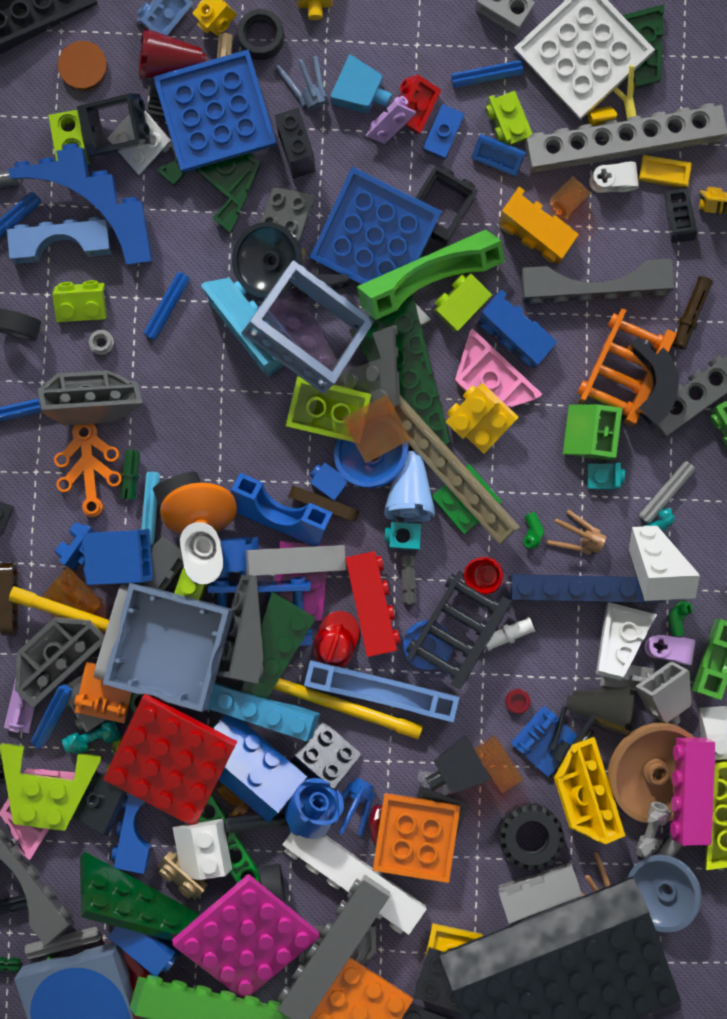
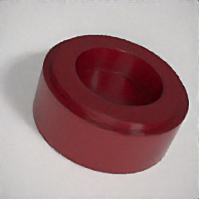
[505,689,531,714]

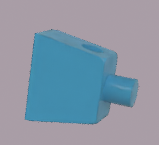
[330,54,392,113]

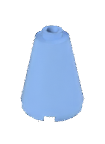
[384,451,435,523]

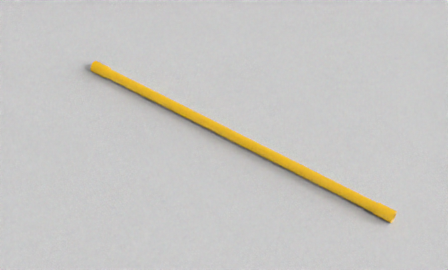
[9,586,423,740]

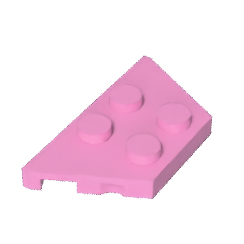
[455,328,542,408]
[0,768,75,860]

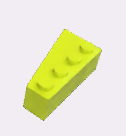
[704,759,727,870]

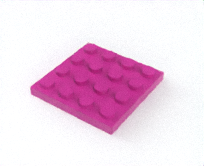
[172,874,320,999]

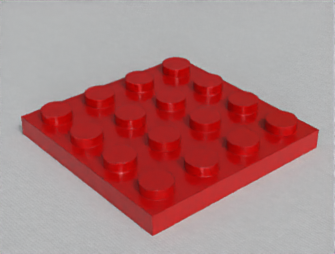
[103,694,238,825]

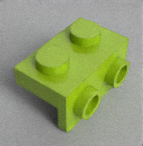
[52,280,107,322]

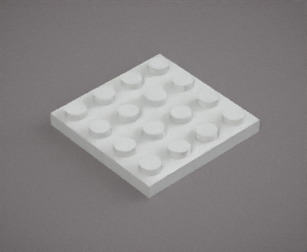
[514,0,655,120]

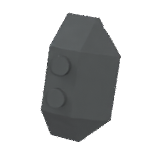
[37,370,142,426]
[15,617,105,708]

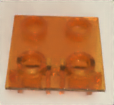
[342,395,411,463]
[41,567,104,617]

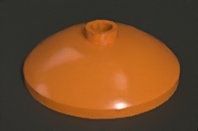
[160,483,237,535]

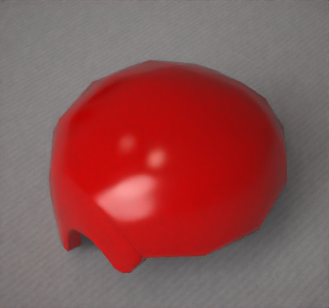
[463,556,504,595]

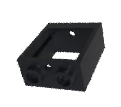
[76,93,151,156]
[275,107,316,179]
[415,165,478,246]

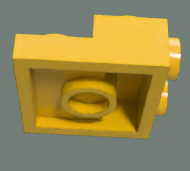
[445,383,519,454]

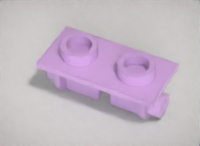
[366,96,416,144]
[4,678,35,733]

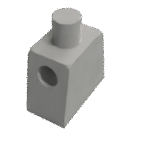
[636,661,692,725]

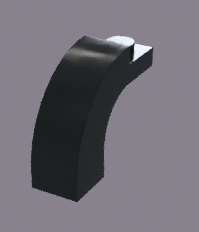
[628,337,679,429]

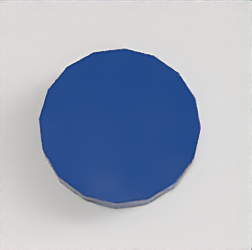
[403,620,453,670]

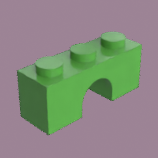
[692,619,727,700]

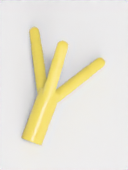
[613,65,636,119]

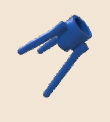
[338,777,375,837]

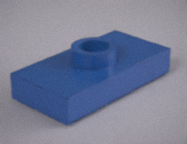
[423,104,465,160]
[471,134,526,177]

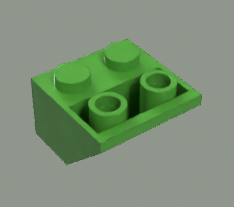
[562,404,622,461]

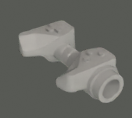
[636,801,672,858]

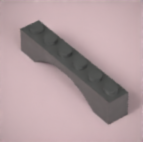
[520,258,674,305]
[0,825,75,946]

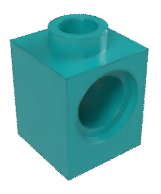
[385,522,421,551]

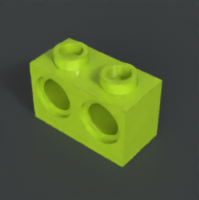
[48,110,90,165]

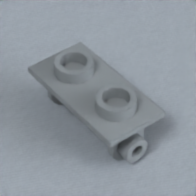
[600,665,654,691]

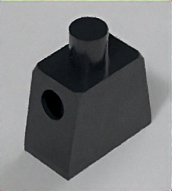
[425,735,491,794]

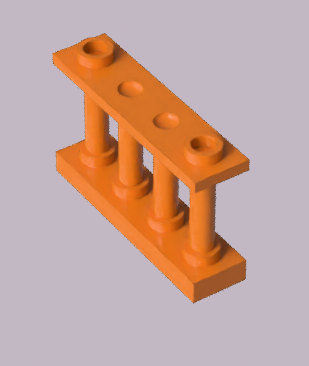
[577,309,677,427]

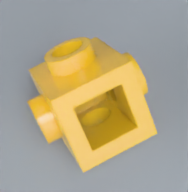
[193,0,238,36]

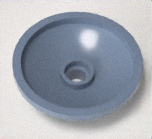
[628,855,702,932]

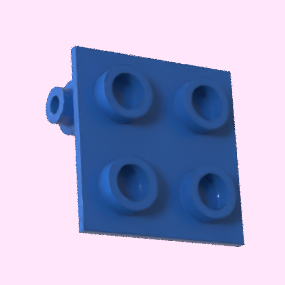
[511,705,582,777]

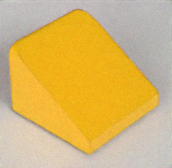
[587,106,617,127]

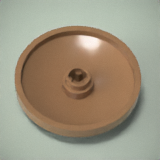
[608,723,695,823]

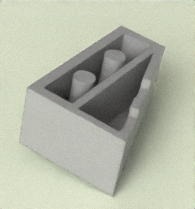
[498,862,582,924]

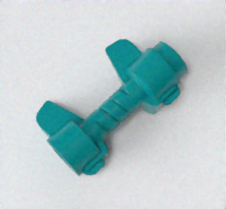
[62,720,121,755]

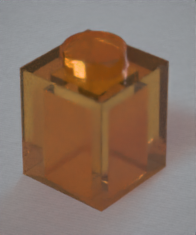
[550,176,591,220]

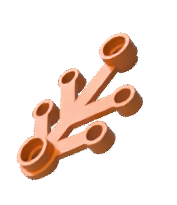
[54,424,122,518]

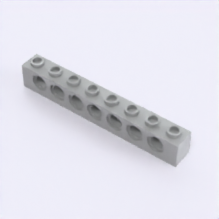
[525,103,727,174]

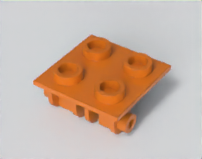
[74,662,132,723]

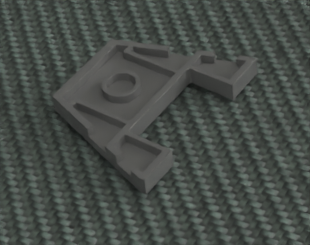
[311,325,400,416]

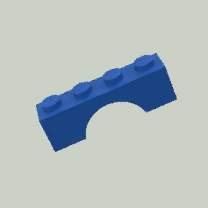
[230,473,332,547]
[111,794,152,874]

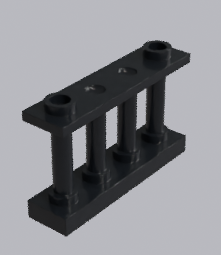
[406,570,512,690]

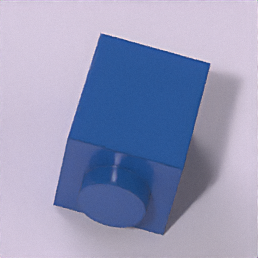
[309,463,349,501]

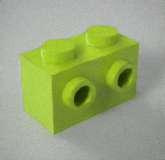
[433,274,492,331]

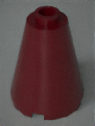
[139,28,206,79]

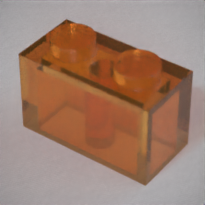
[473,735,524,793]

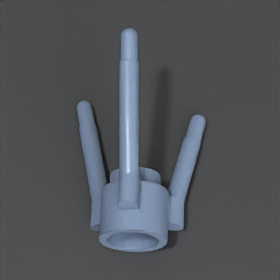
[276,56,327,110]

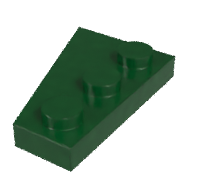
[622,4,664,89]

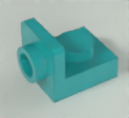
[587,463,625,490]

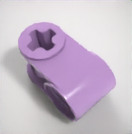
[644,635,696,665]

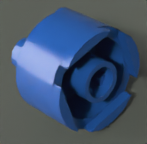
[218,537,259,578]
[285,778,344,839]

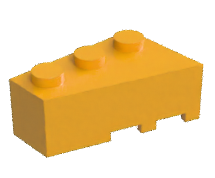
[498,187,579,264]

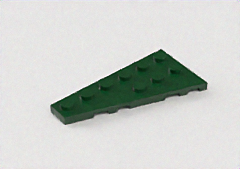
[80,851,201,941]

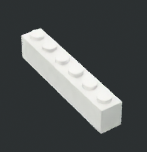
[283,832,426,935]

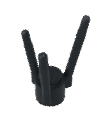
[549,706,596,763]

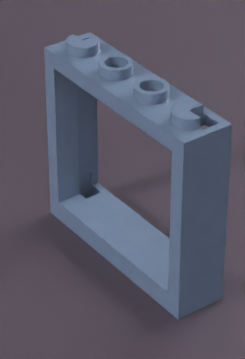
[241,260,374,394]

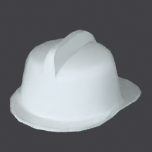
[180,522,223,584]

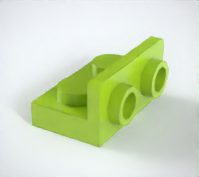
[485,91,533,146]

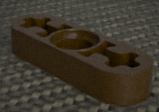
[288,485,360,523]
[0,562,18,636]

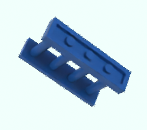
[208,576,312,646]

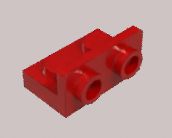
[398,75,441,134]

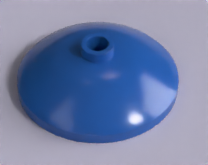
[334,416,409,488]

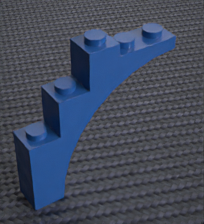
[8,144,153,265]

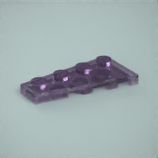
[257,286,337,380]

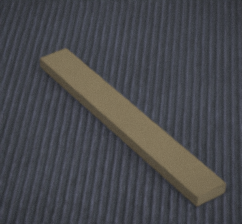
[379,396,520,545]

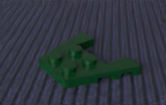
[157,153,261,234]

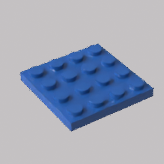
[153,49,277,173]
[309,167,442,284]

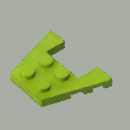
[0,743,101,831]

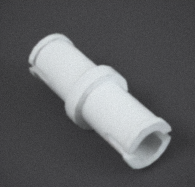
[487,617,535,651]

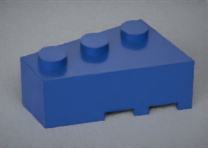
[479,289,557,369]

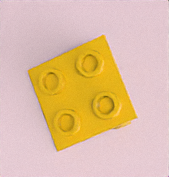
[699,187,727,214]

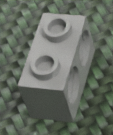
[476,0,535,35]

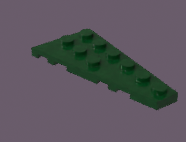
[349,294,451,445]

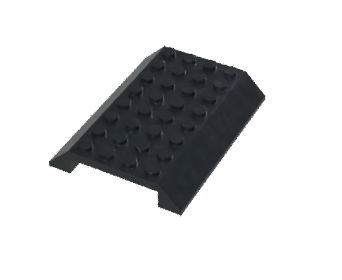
[439,876,681,1019]

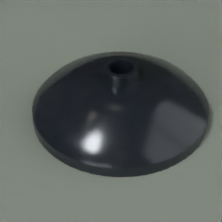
[232,222,303,298]

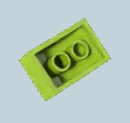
[286,375,371,444]

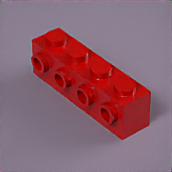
[345,551,400,657]

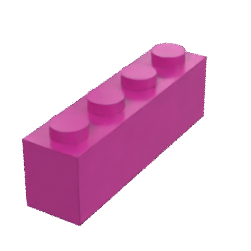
[670,738,715,846]

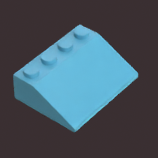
[201,278,284,378]

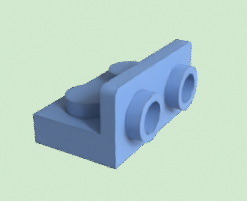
[136,0,193,35]

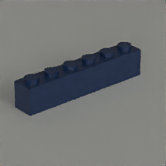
[510,574,665,604]

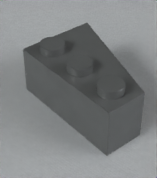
[128,536,184,591]

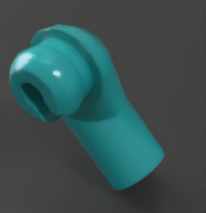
[645,508,675,532]

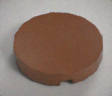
[58,41,108,91]

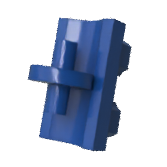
[55,522,97,571]

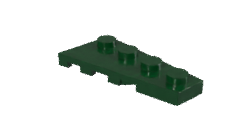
[242,592,316,699]

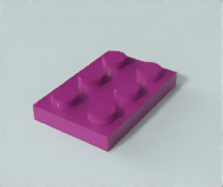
[276,541,327,621]

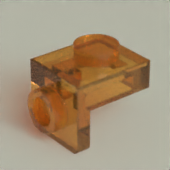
[216,784,250,818]

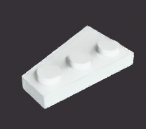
[596,602,657,681]

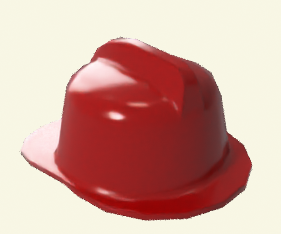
[313,611,360,668]

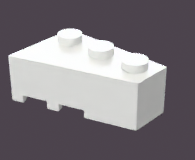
[629,526,700,601]

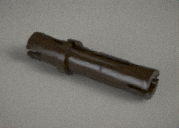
[672,276,713,350]

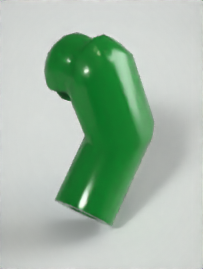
[523,511,544,549]
[668,601,693,637]

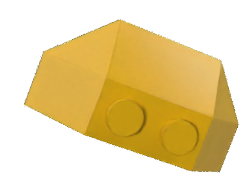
[554,737,625,844]

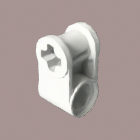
[589,162,639,193]

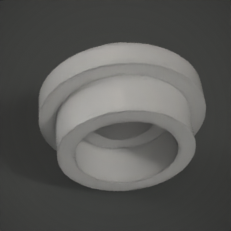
[89,330,114,355]

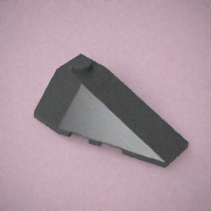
[217,575,264,684]

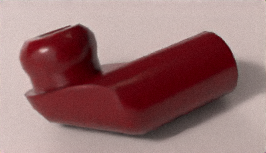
[369,804,383,843]

